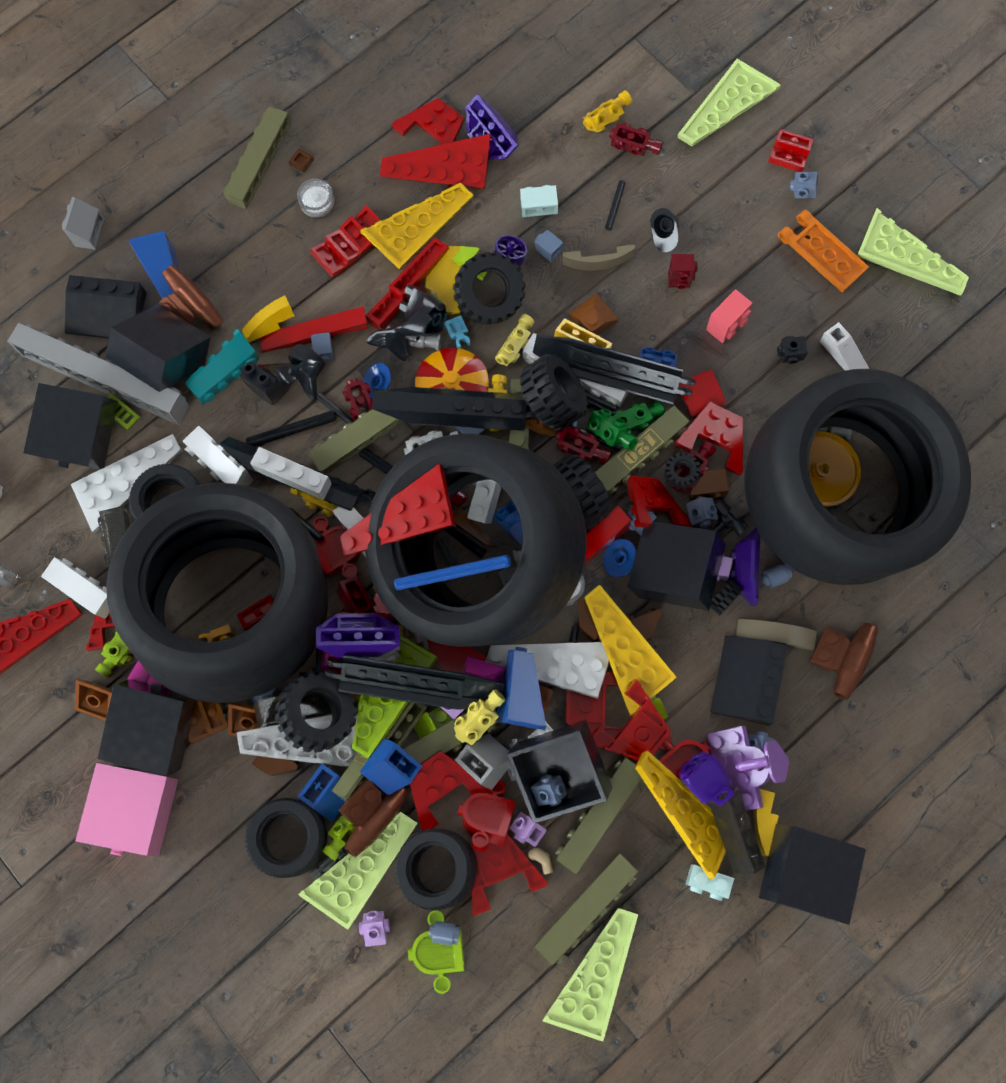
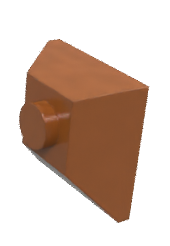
[568,293,619,336]

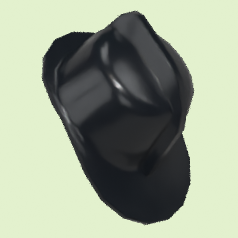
[650,208,679,252]

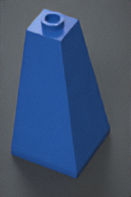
[129,231,179,299]
[496,647,546,730]

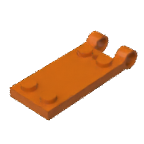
[778,210,869,293]

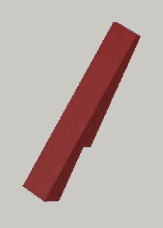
[366,238,449,330]
[260,306,368,353]

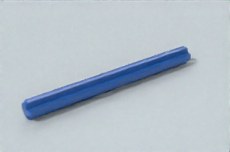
[394,555,511,590]

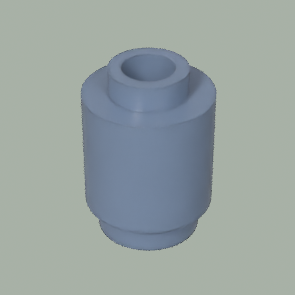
[761,564,792,589]
[429,921,460,946]

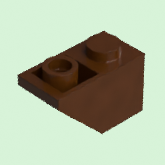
[688,469,729,501]
[577,598,599,642]
[628,608,662,641]
[252,756,302,776]

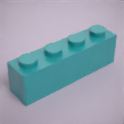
[185,329,260,405]

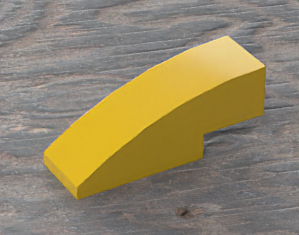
[242,295,295,342]
[753,789,779,856]

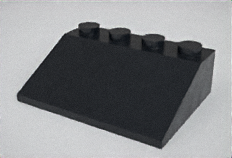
[65,275,146,338]
[710,636,788,726]

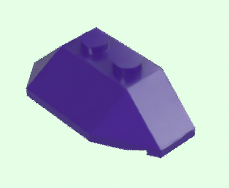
[466,94,519,160]
[729,528,760,607]
[316,614,400,658]

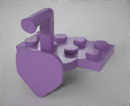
[707,726,789,815]

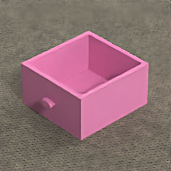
[75,763,178,856]

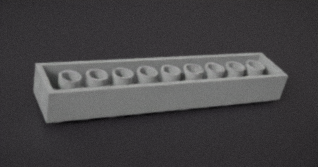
[7,323,190,425]

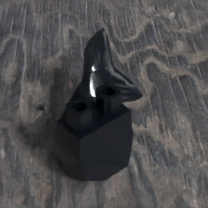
[366,285,447,361]
[240,358,321,405]

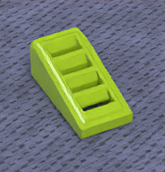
[107,392,140,431]

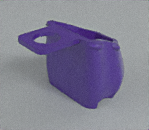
[680,752,735,806]

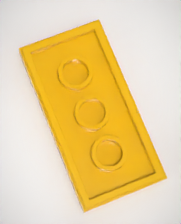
[426,246,461,315]

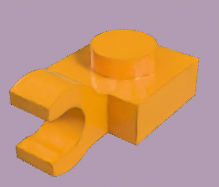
[198,624,235,642]

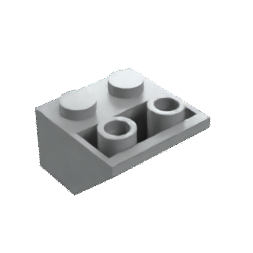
[62,197,105,250]
[455,733,511,790]

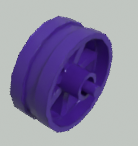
[493,235,527,266]

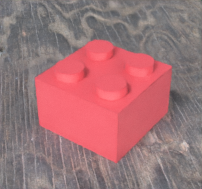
[706,289,753,344]

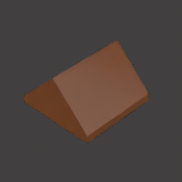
[75,678,112,721]
[228,702,274,737]

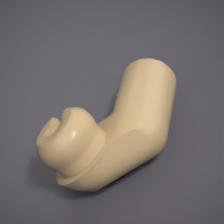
[528,848,553,874]

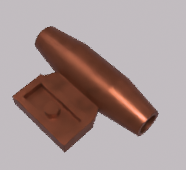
[158,264,224,330]
[810,623,878,700]
[339,779,409,858]

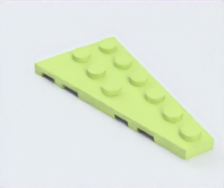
[678,59,781,146]
[857,208,969,296]
[298,812,418,930]
[542,908,638,1041]

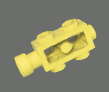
[495,314,534,366]
[454,689,506,746]

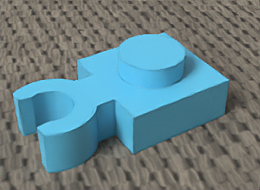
[444,315,470,349]

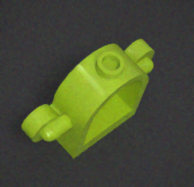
[408,910,465,994]

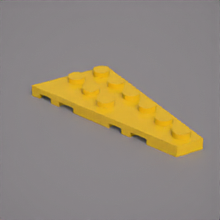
[361,183,473,270]
[584,585,677,716]
[635,750,734,880]

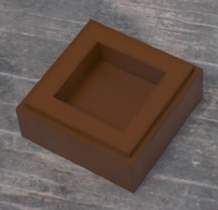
[289,149,314,173]

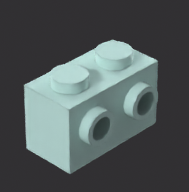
[520,185,558,217]
[685,864,734,901]

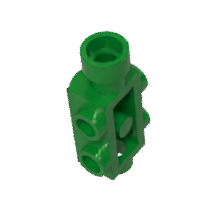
[612,401,665,435]
[587,409,638,451]

